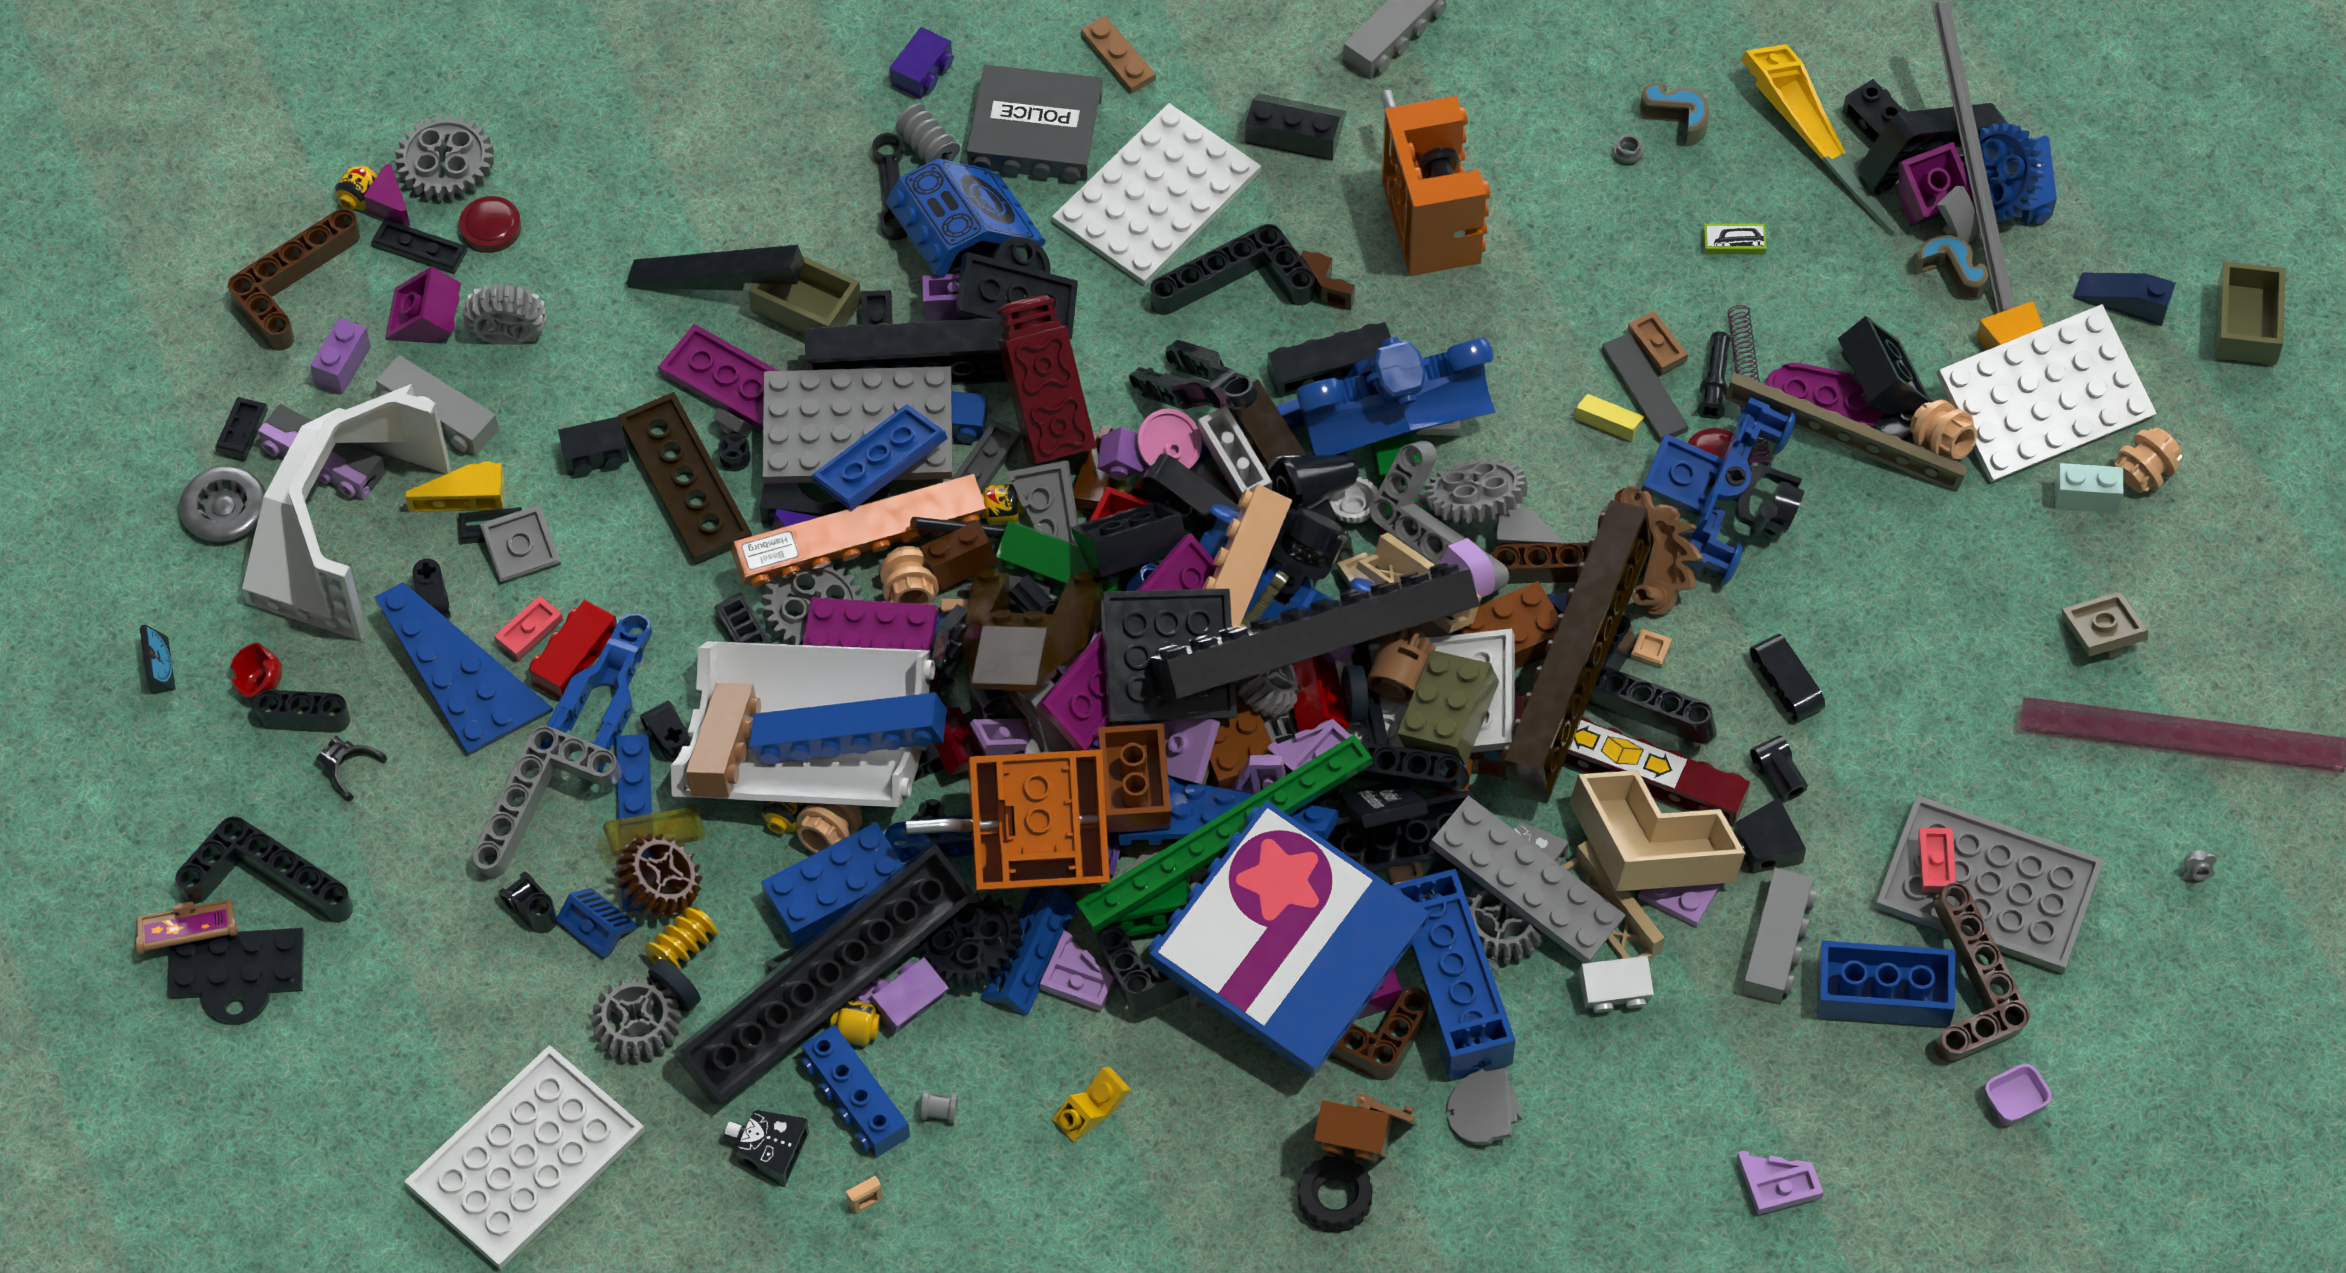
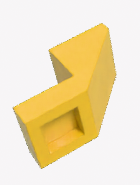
[1052,1066,1131,1142]

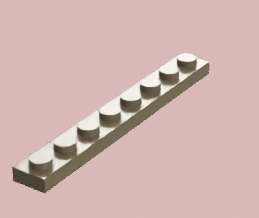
[1724,373,1968,491]

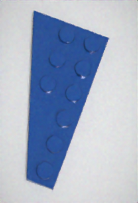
[375,582,553,756]
[1118,777,1338,845]

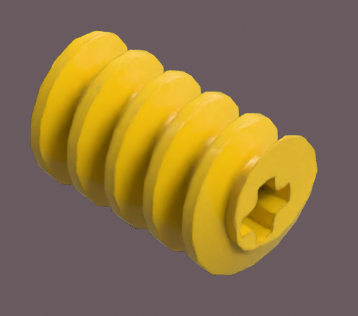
[644,906,719,970]

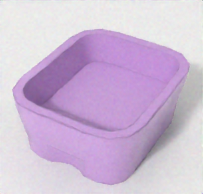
[1985,1064,2052,1126]

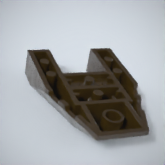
[961,570,1103,691]

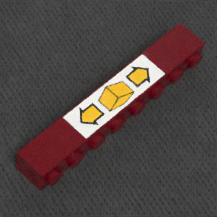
[1515,694,1750,827]

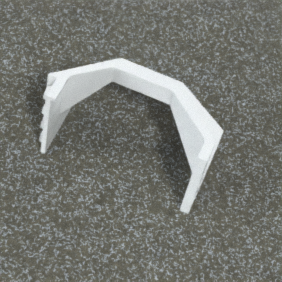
[242,384,451,641]

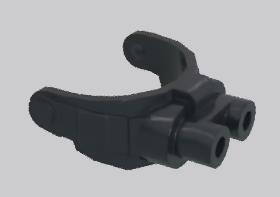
[316,736,387,801]

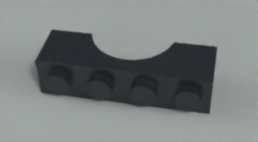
[760,483,891,527]

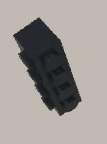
[1842,79,1930,156]

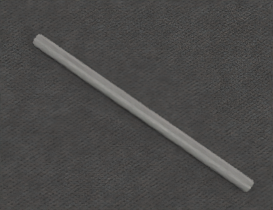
[1932,0,2015,313]

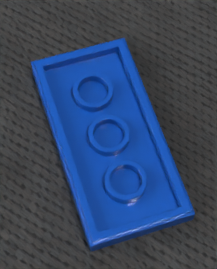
[811,404,948,511]

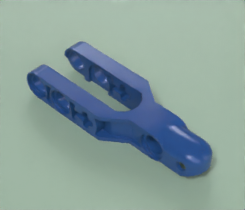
[539,613,652,783]

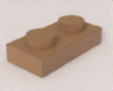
[1628,311,1688,374]

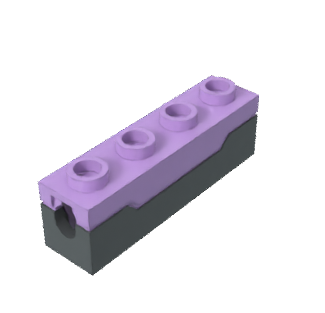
[258,404,386,500]

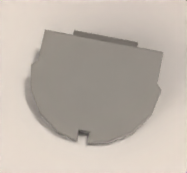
[1447,1068,1523,1145]

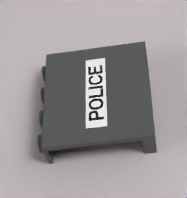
[967,64,1103,182]

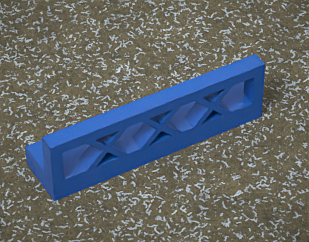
[981,887,1077,1015]

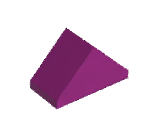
[364,163,411,226]

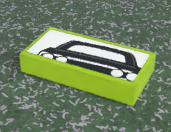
[1703,224,1767,255]

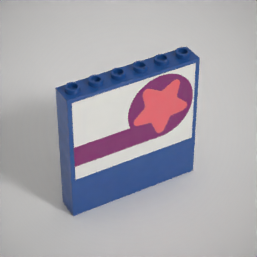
[1148,800,1430,1078]

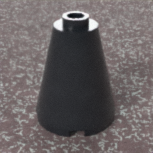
[1268,455,1359,515]

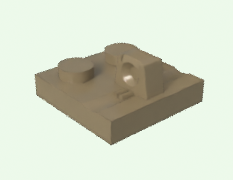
[2062,592,2148,659]

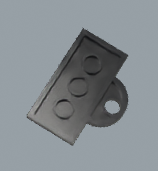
[956,237,1078,339]
[169,928,304,1025]

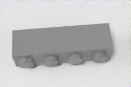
[1343,0,1447,79]
[376,355,499,456]
[1742,868,1817,1004]

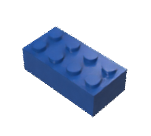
[761,822,903,947]
[1817,941,1955,1027]

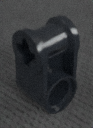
[412,559,451,618]
[640,700,690,763]
[498,871,557,933]

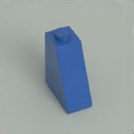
[2021,135,2057,226]

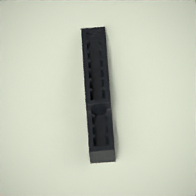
[626,245,804,291]

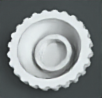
[1328,477,1378,524]

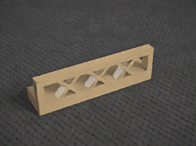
[1356,533,1481,633]
[1561,840,1665,960]

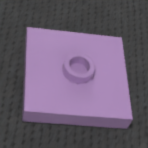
[1160,719,1220,784]

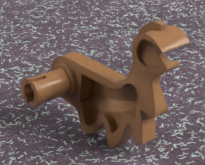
[1620,486,1703,615]

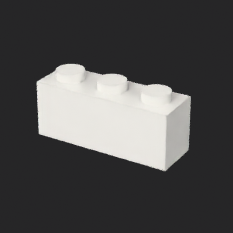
[1199,406,1272,500]

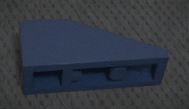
[2073,272,2176,326]

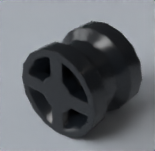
[718,433,751,472]

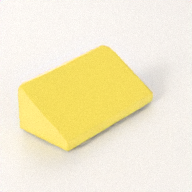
[1575,394,1644,442]

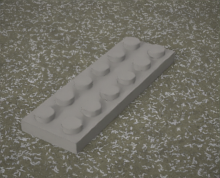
[1429,796,1626,964]

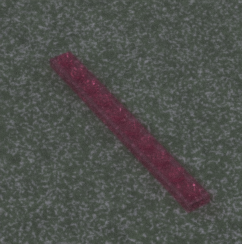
[2020,697,2346,772]

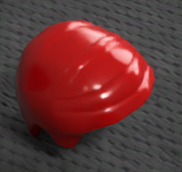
[230,642,282,699]

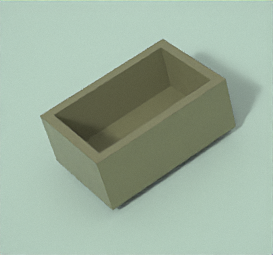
[748,256,861,335]
[2214,261,2286,365]
[1397,650,1499,766]

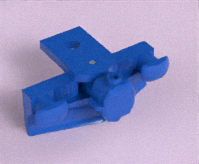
[1296,336,1496,455]

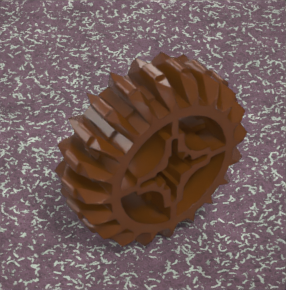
[614,833,703,920]

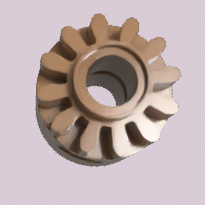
[1367,628,1436,704]

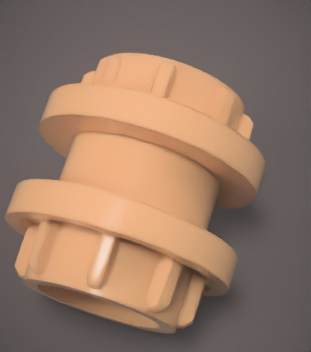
[1910,400,1977,460]
[2115,428,2182,493]
[879,546,939,605]
[796,803,862,853]

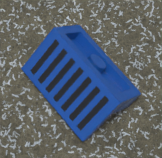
[556,888,639,958]

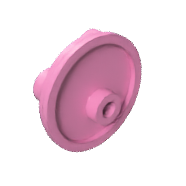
[1137,409,1202,469]

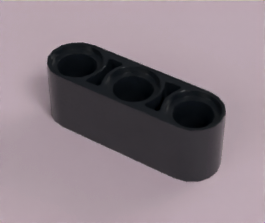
[1749,634,1825,722]
[253,690,350,733]

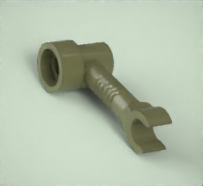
[1239,570,1289,629]

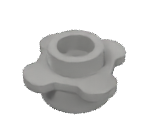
[2183,850,2217,881]

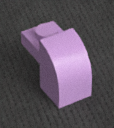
[1440,538,1495,597]

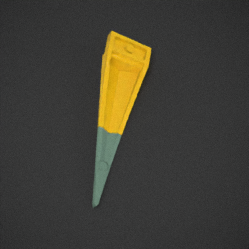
[1740,44,1895,236]

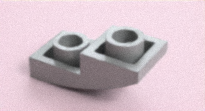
[1937,186,1980,244]

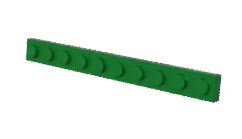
[1076,734,1373,933]

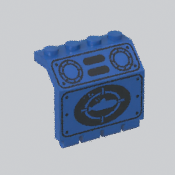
[886,158,1045,277]

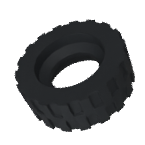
[1298,1155,1373,1233]

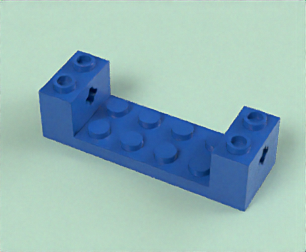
[1392,869,1516,1081]

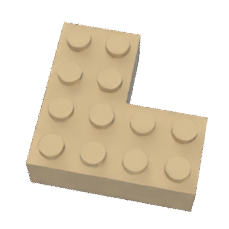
[1569,770,1745,891]

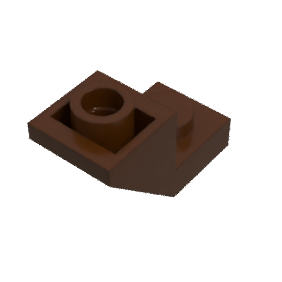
[1301,250,1355,310]

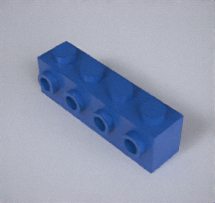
[800,1024,910,1158]

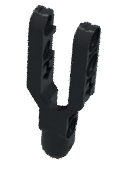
[1129,340,1258,410]

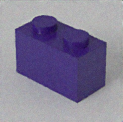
[889,27,954,99]

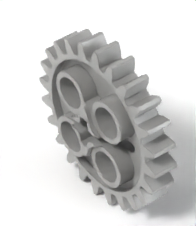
[395,114,494,202]
[1425,457,1528,523]
[762,561,865,645]

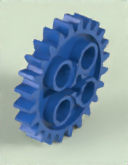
[1960,123,2045,222]

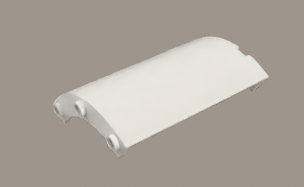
[671,641,935,807]

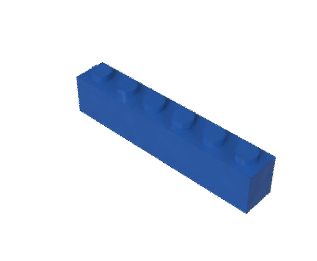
[749,692,947,764]

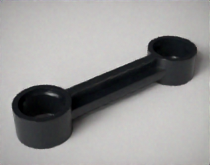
[872,132,908,240]

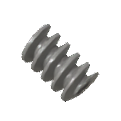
[896,104,960,164]

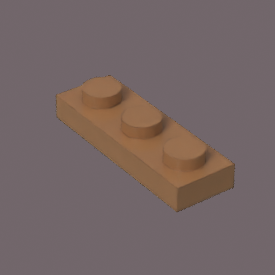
[1081,15,1156,94]

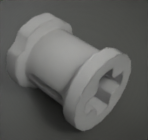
[921,1090,958,1124]

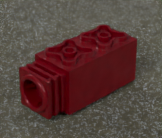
[995,295,1097,464]

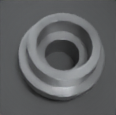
[1613,134,1644,164]

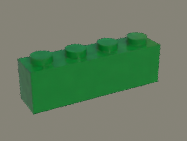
[995,521,1130,592]

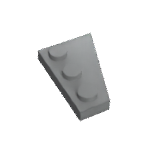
[1005,461,1079,545]

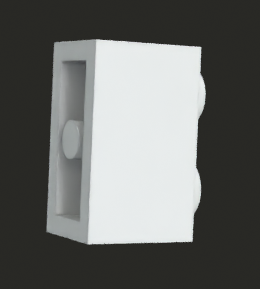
[1578,956,1654,1013]

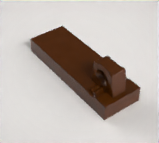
[1073,425,1113,509]

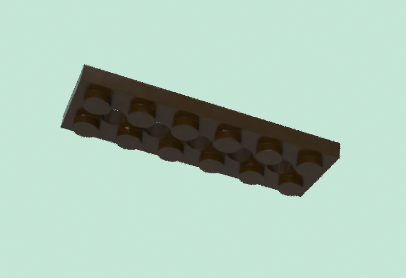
[617,392,752,564]

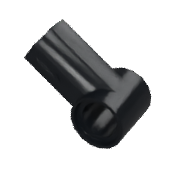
[1007,575,1059,614]
[1750,735,1808,801]

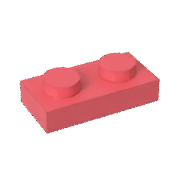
[494,595,563,660]
[1918,828,1956,892]

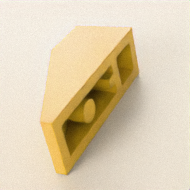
[405,461,505,512]

